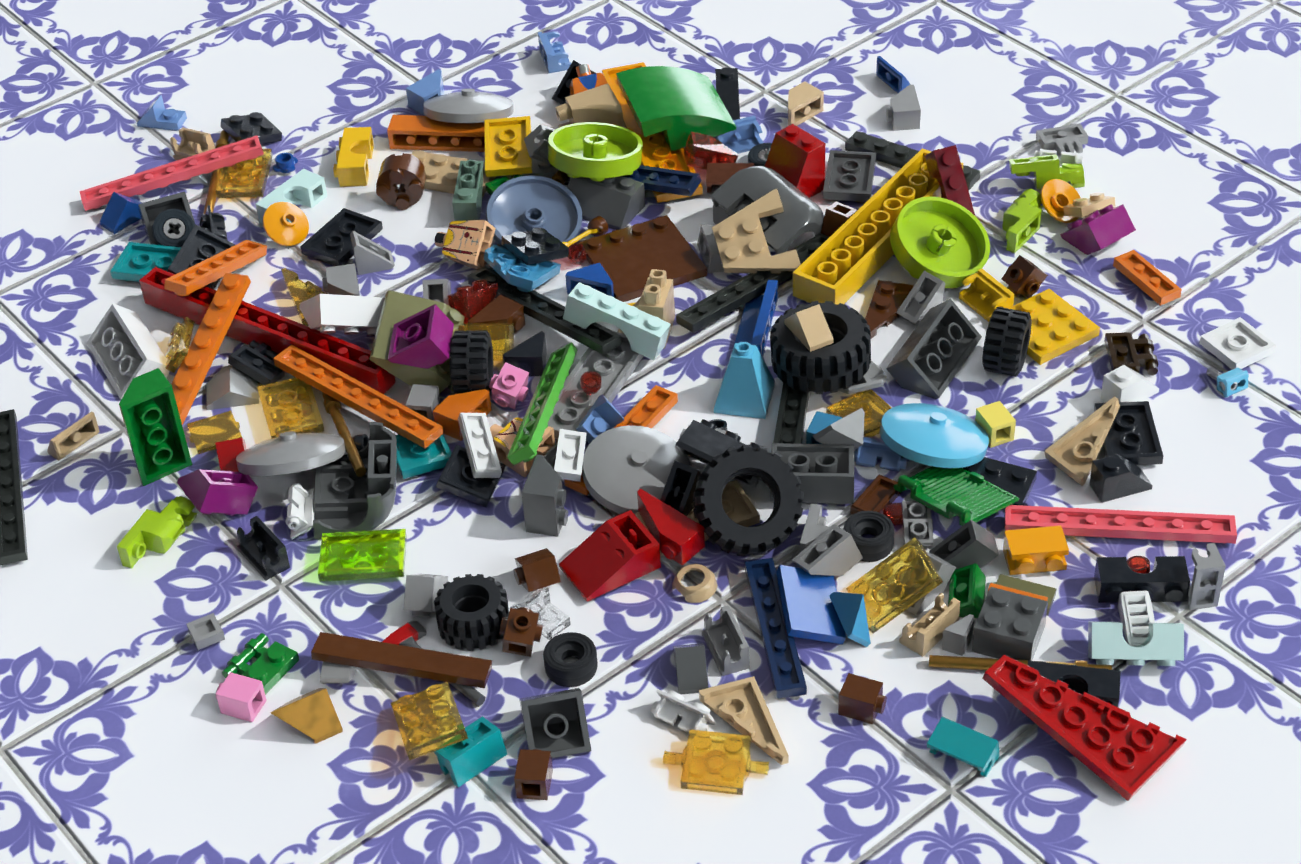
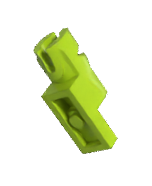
[1009,154,1085,191]
[1002,189,1044,253]
[117,496,197,568]

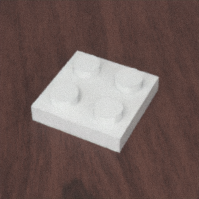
[1199,317,1276,370]

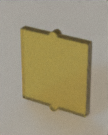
[187,411,242,454]

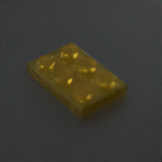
[216,149,273,199]
[257,378,324,439]
[846,537,943,634]
[391,682,468,760]

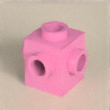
[489,362,529,409]

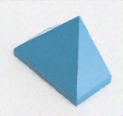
[829,592,871,647]

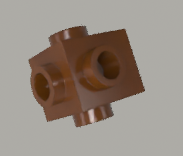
[1001,255,1048,298]
[499,607,543,657]

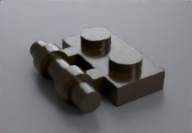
[1104,332,1159,375]

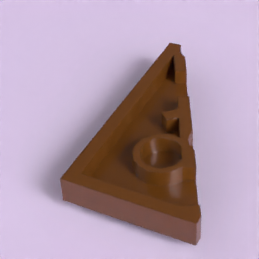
[865,280,914,339]

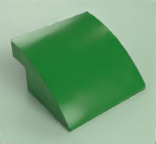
[616,66,736,151]

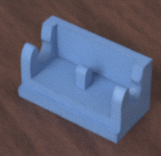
[538,32,571,73]
[712,116,764,158]

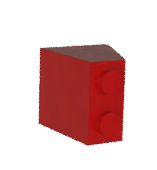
[765,124,826,198]

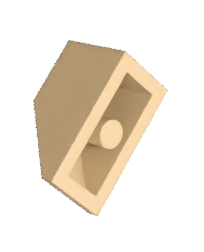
[788,81,824,126]

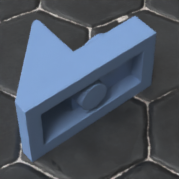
[137,95,187,131]
[576,394,624,443]

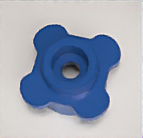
[273,153,298,173]

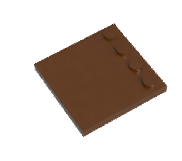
[579,215,707,302]

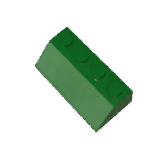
[119,368,192,486]

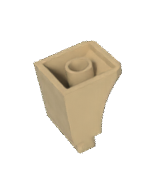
[555,83,625,128]
[618,269,675,349]

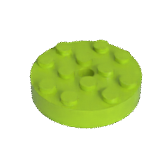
[548,122,643,181]
[890,197,990,288]

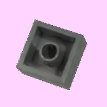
[972,587,1048,661]

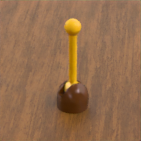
[562,216,609,247]

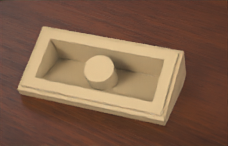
[47,411,100,461]

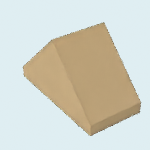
[784,304,834,352]

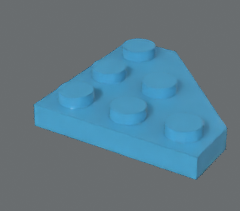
[484,245,561,292]

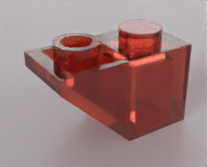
[684,132,738,170]
[447,280,498,325]

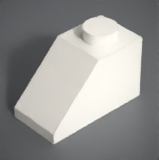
[1101,365,1159,403]

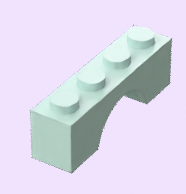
[563,282,671,360]

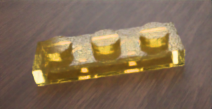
[165,317,195,373]

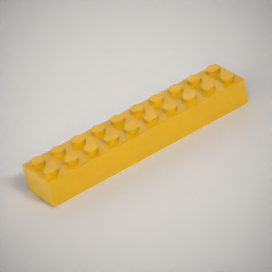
[793,148,963,305]

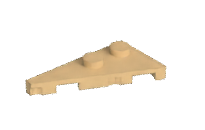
[1044,396,1120,486]
[699,676,789,765]

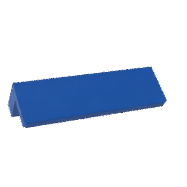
[734,280,778,357]

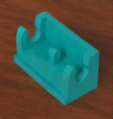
[433,716,507,788]
[927,717,1000,777]

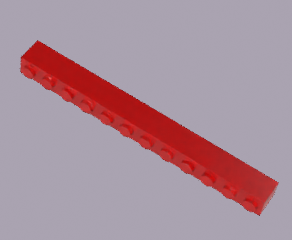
[139,267,396,394]

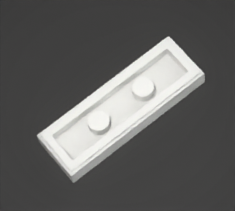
[458,413,502,478]

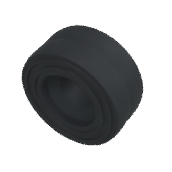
[843,511,894,562]
[543,632,598,687]

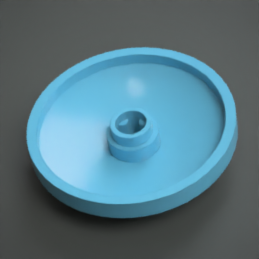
[880,403,989,468]

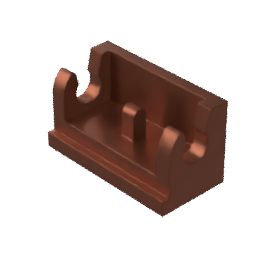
[706,163,754,193]

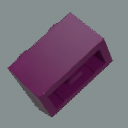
[1060,204,1136,255]
[177,469,258,516]

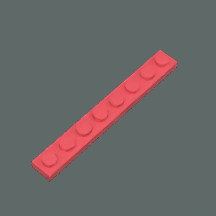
[80,135,264,211]
[1004,505,1237,544]

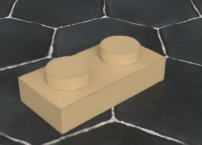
[1063,193,1116,217]

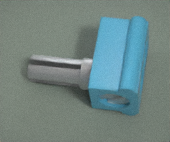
[1206,367,1249,397]

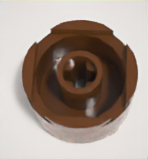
[376,153,426,210]

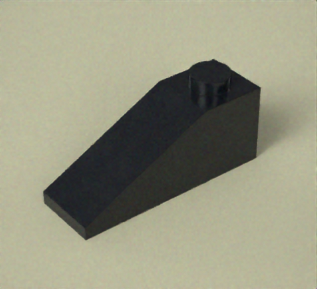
[715,67,740,120]

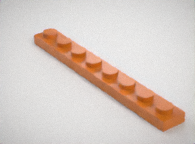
[171,273,251,425]
[273,345,443,448]

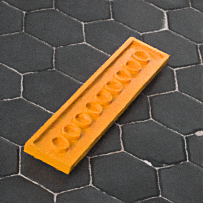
[602,62,703,203]

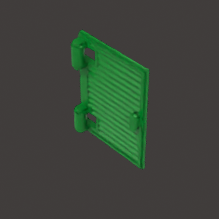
[893,466,1019,526]

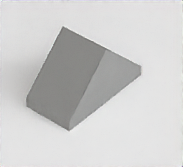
[350,231,395,275]
[813,408,865,450]

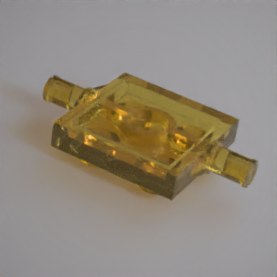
[663,729,769,795]

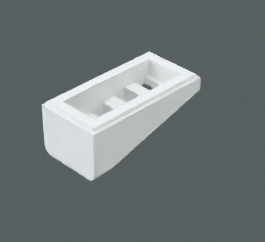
[1118,591,1155,646]

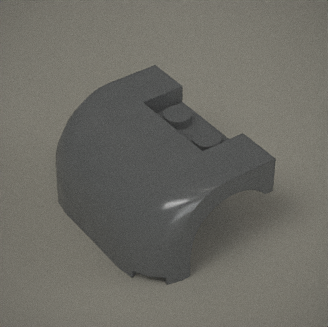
[711,166,824,255]
[313,422,397,539]

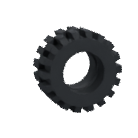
[982,307,1032,377]
[450,330,493,394]
[434,574,509,651]

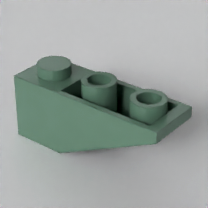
[452,160,484,221]

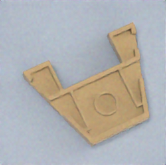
[712,189,801,273]

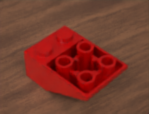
[559,510,661,602]

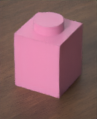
[216,672,267,722]

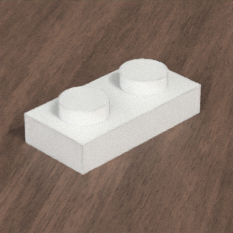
[554,429,587,482]

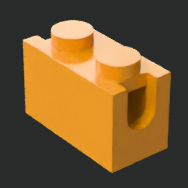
[1003,525,1069,575]

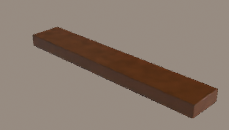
[311,632,492,688]

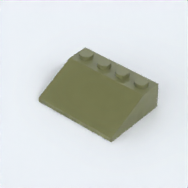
[369,290,465,394]

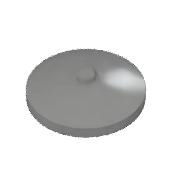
[423,89,514,123]
[582,425,691,514]
[236,431,346,476]

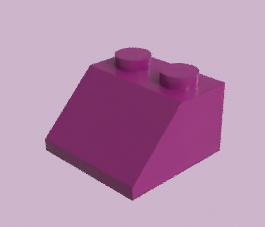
[388,304,454,369]

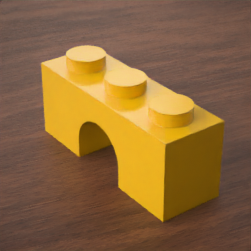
[333,127,374,187]

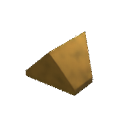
[270,688,343,744]

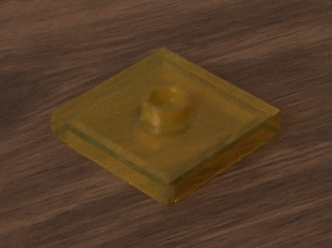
[826,389,892,438]

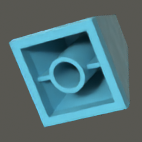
[714,342,775,419]

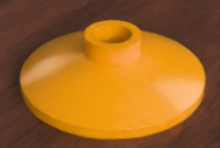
[1041,179,1080,223]
[263,202,309,246]

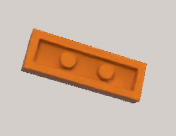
[1113,250,1182,306]

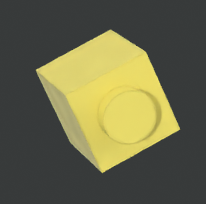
[975,401,1016,448]

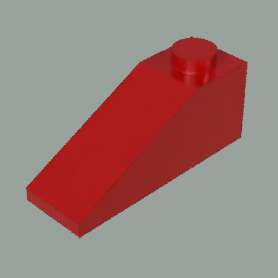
[637,488,705,566]

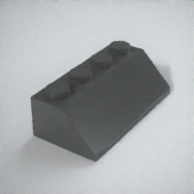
[886,299,982,399]

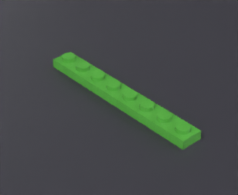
[507,342,577,466]

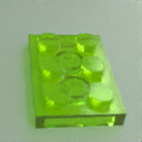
[318,529,407,582]

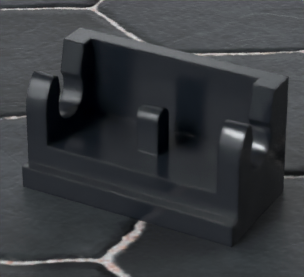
[237,516,290,581]

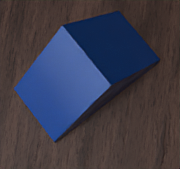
[100,192,141,234]
[565,263,614,297]

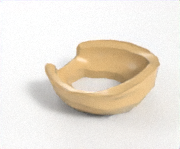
[672,563,718,603]

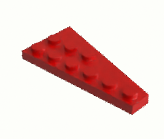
[982,655,1187,801]

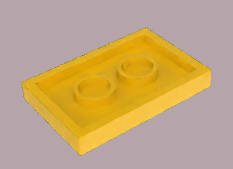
[484,116,533,177]

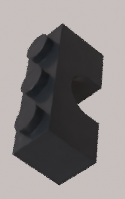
[1094,556,1190,603]
[1028,660,1121,707]

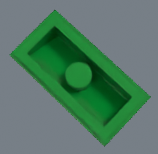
[948,563,986,619]

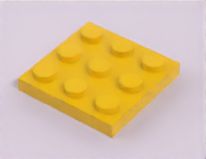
[1008,289,1100,365]

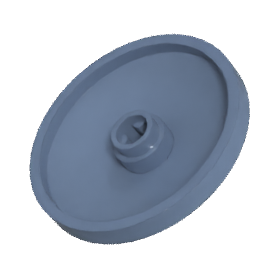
[486,176,582,247]

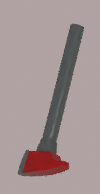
[382,620,485,706]

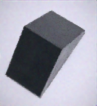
[502,331,547,376]
[660,460,701,516]

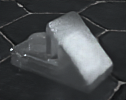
[510,587,571,640]

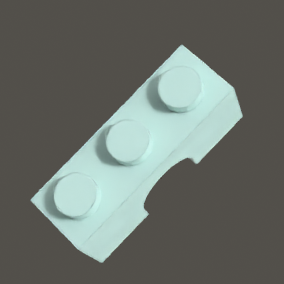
[255,169,327,224]
[1088,621,1184,666]

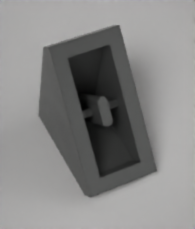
[673,643,709,695]

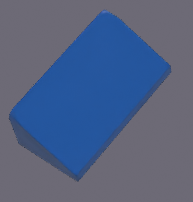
[876,56,911,93]

